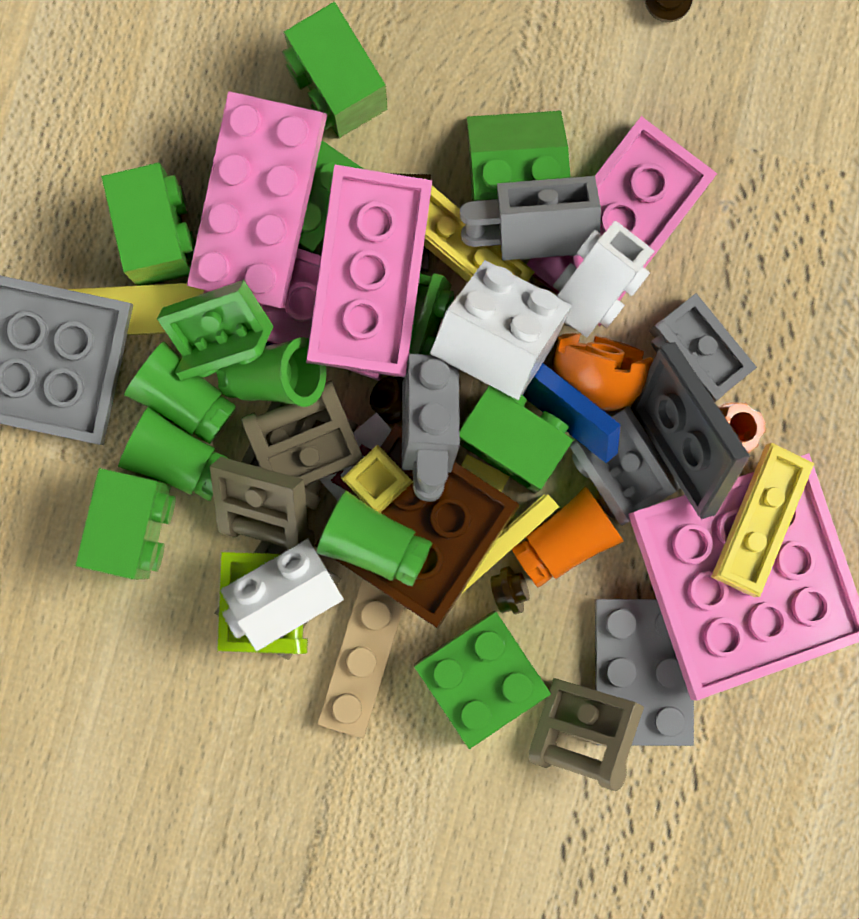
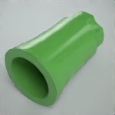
[216,337,327,407]
[124,341,236,444]
[118,407,230,501]
[316,490,432,586]

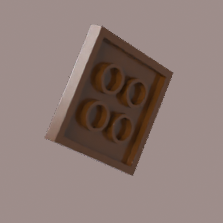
[314,423,520,628]

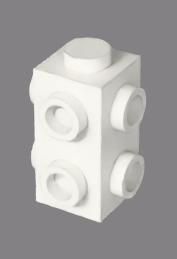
[553,220,655,338]
[221,539,343,651]

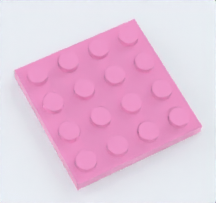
[628,453,859,701]

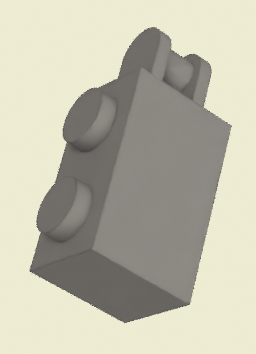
[460,176,601,260]
[402,354,460,501]

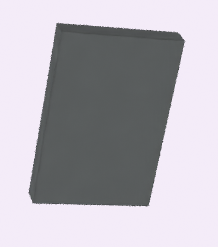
[631,342,750,519]

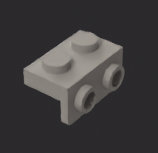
[649,293,757,402]
[570,407,680,526]

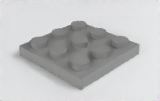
[0,276,133,445]

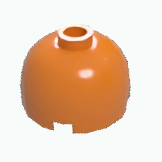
[553,333,653,411]

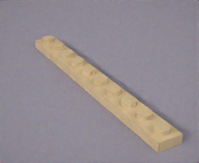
[317,273,474,739]

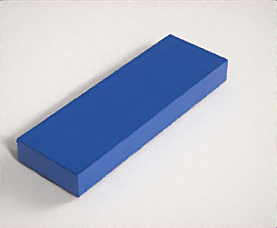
[522,363,621,463]

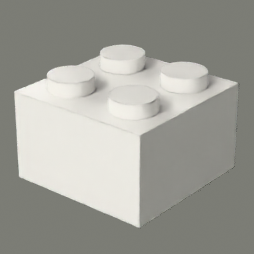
[430,260,572,400]

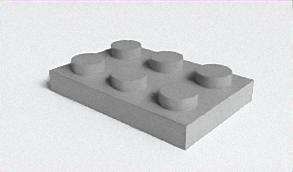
[595,599,694,746]

